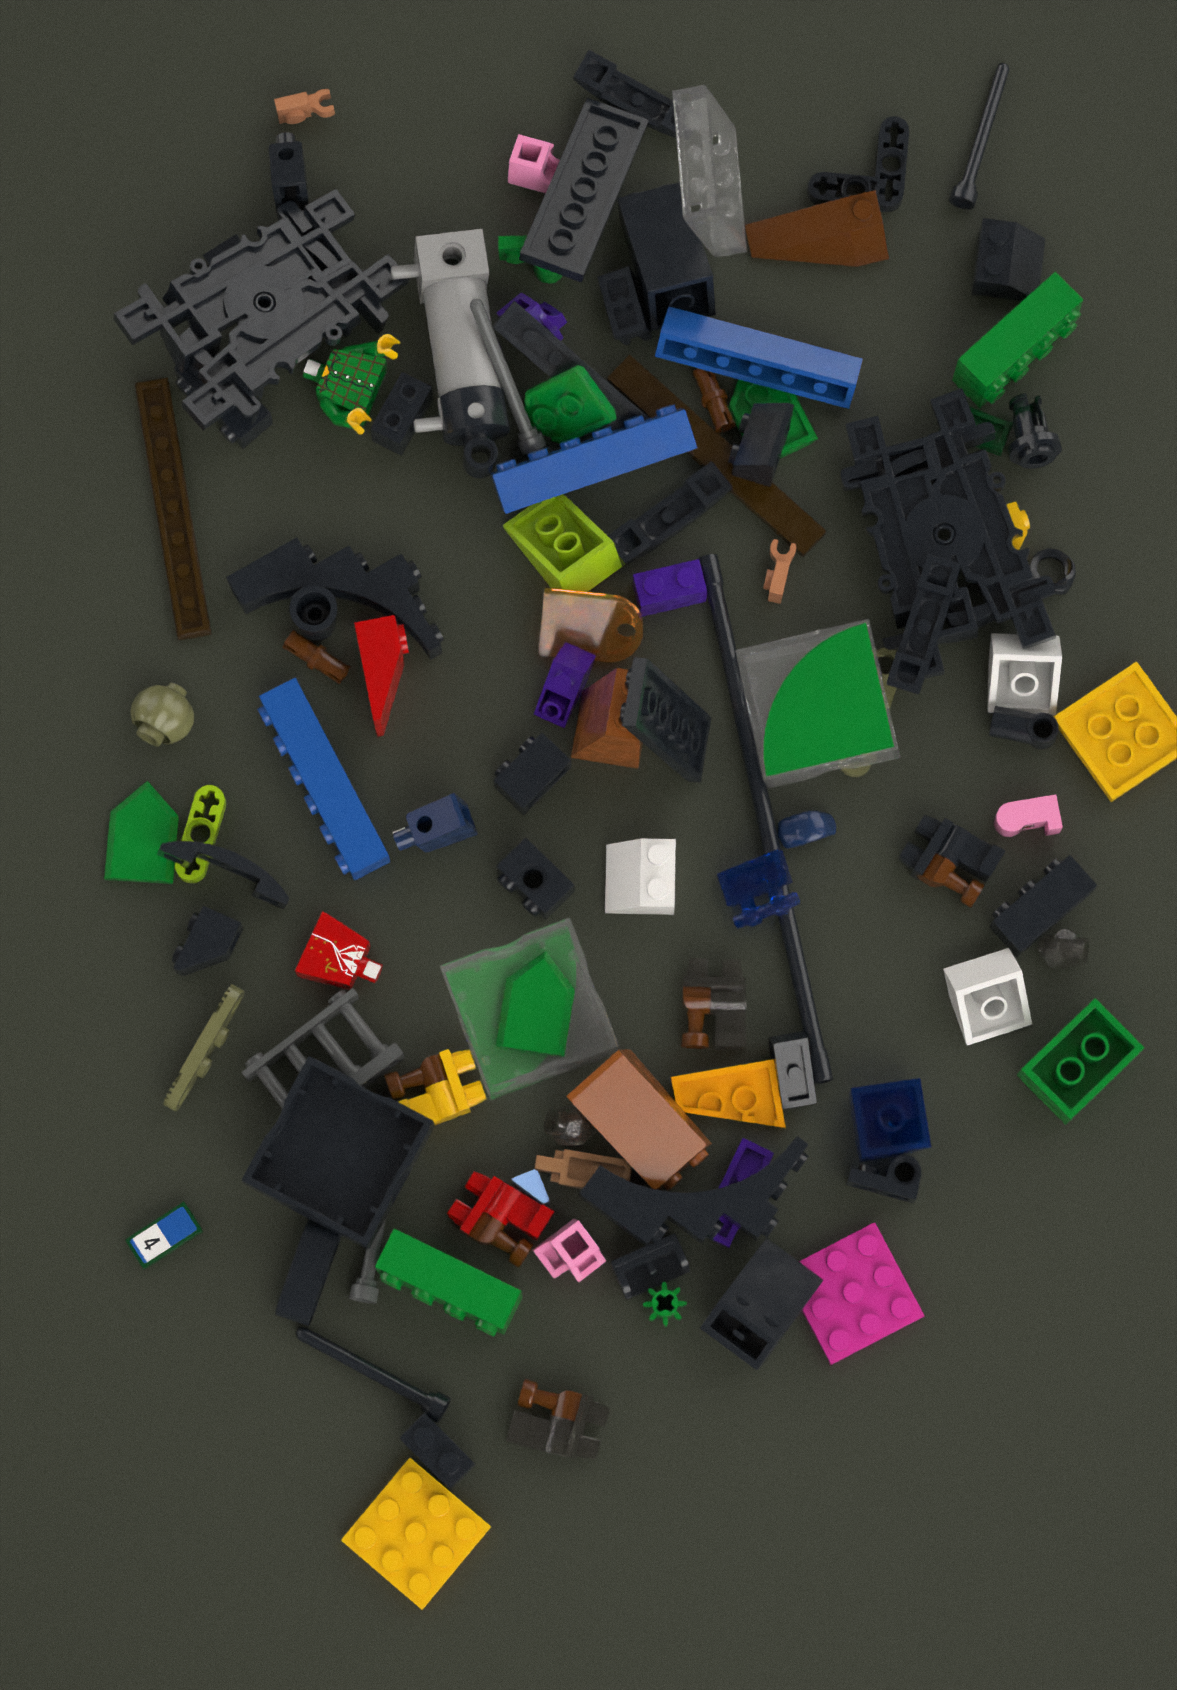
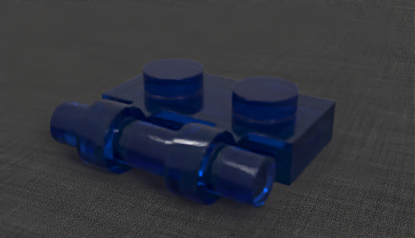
[717,849,800,929]

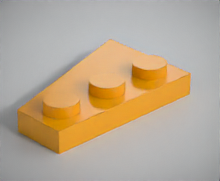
[671,1059,786,1128]

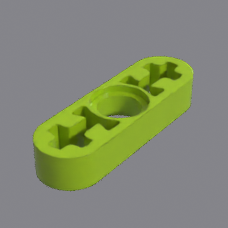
[175,785,226,883]

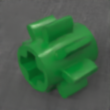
[643,1282,687,1327]

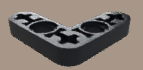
[807,116,909,212]

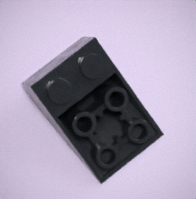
[700,1238,824,1370]

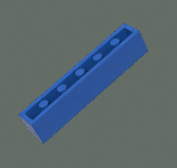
[655,307,863,409]
[490,404,697,514]
[257,678,390,881]

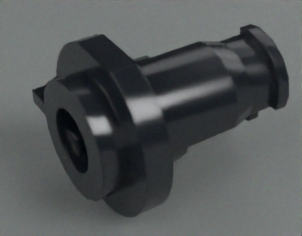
[1008,393,1062,469]

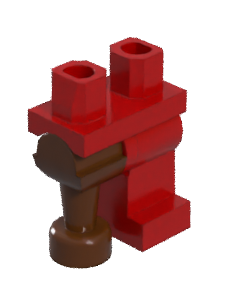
[447,1171,554,1268]

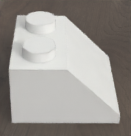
[987,633,1062,715]
[605,838,676,915]
[943,948,1032,1045]

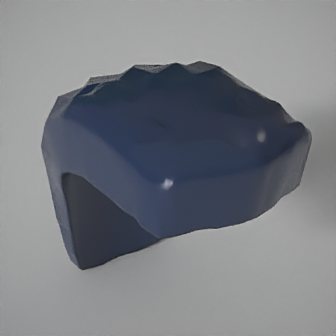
[778,810,836,849]

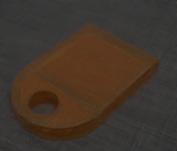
[539,588,644,662]

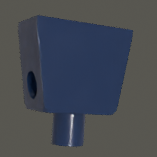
[393,793,478,853]

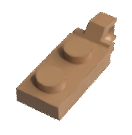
[534,1149,632,1189]

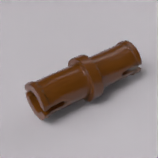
[692,368,736,433]
[282,630,351,685]

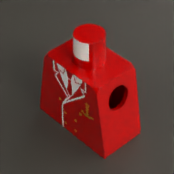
[295,911,383,990]

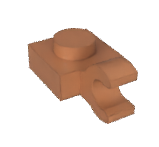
[274,89,335,124]
[763,539,796,604]

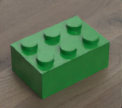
[1017,998,1145,1125]

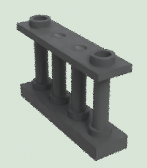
[242,988,405,1109]

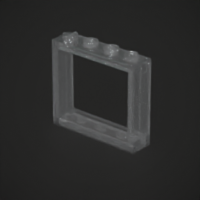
[672,85,747,258]

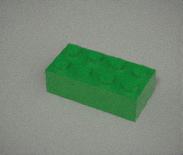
[952,272,1084,408]
[375,1229,523,1337]

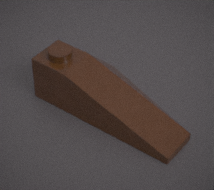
[744,190,889,267]

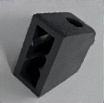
[269,132,310,212]

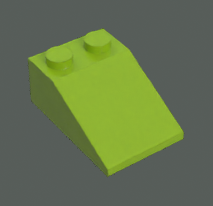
[503,494,623,605]

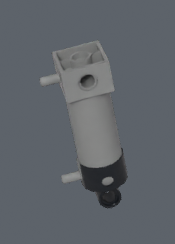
[391,229,510,479]

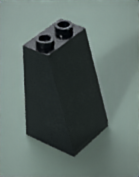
[617,182,716,331]

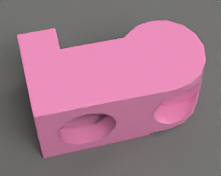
[994,794,1063,837]

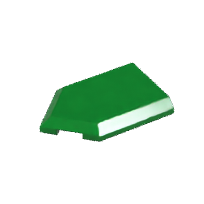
[524,365,616,444]
[728,379,818,458]
[104,781,179,884]
[496,951,575,1058]

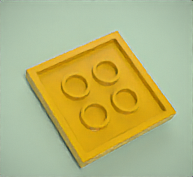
[1054,662,1177,802]
[341,1458,491,1610]

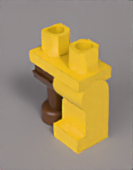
[384,1049,487,1126]

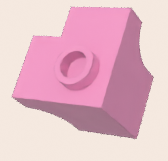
[508,134,560,194]
[532,1219,606,1282]

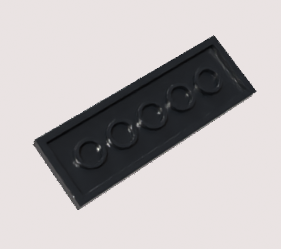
[519,98,649,283]
[620,657,712,783]

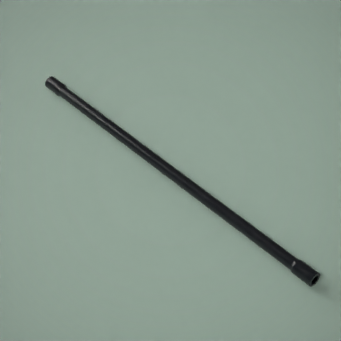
[698,554,833,1084]

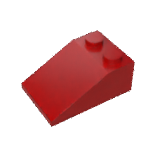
[354,615,409,737]

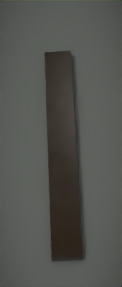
[607,355,826,557]
[135,377,212,641]

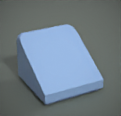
[512,1169,550,1206]

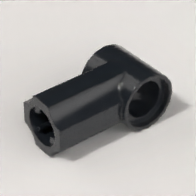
[989,706,1058,749]

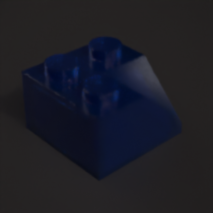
[848,1078,931,1162]

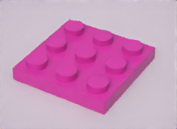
[799,1222,924,1365]

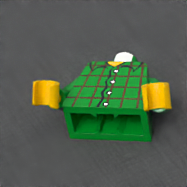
[303,334,401,435]

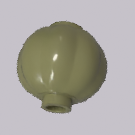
[130,682,194,747]

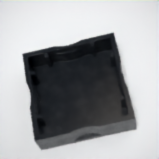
[241,1056,435,1250]

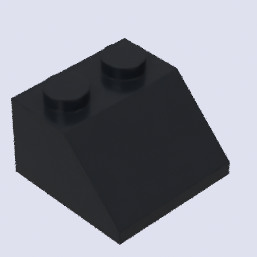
[971,218,1045,301]
[728,403,794,487]

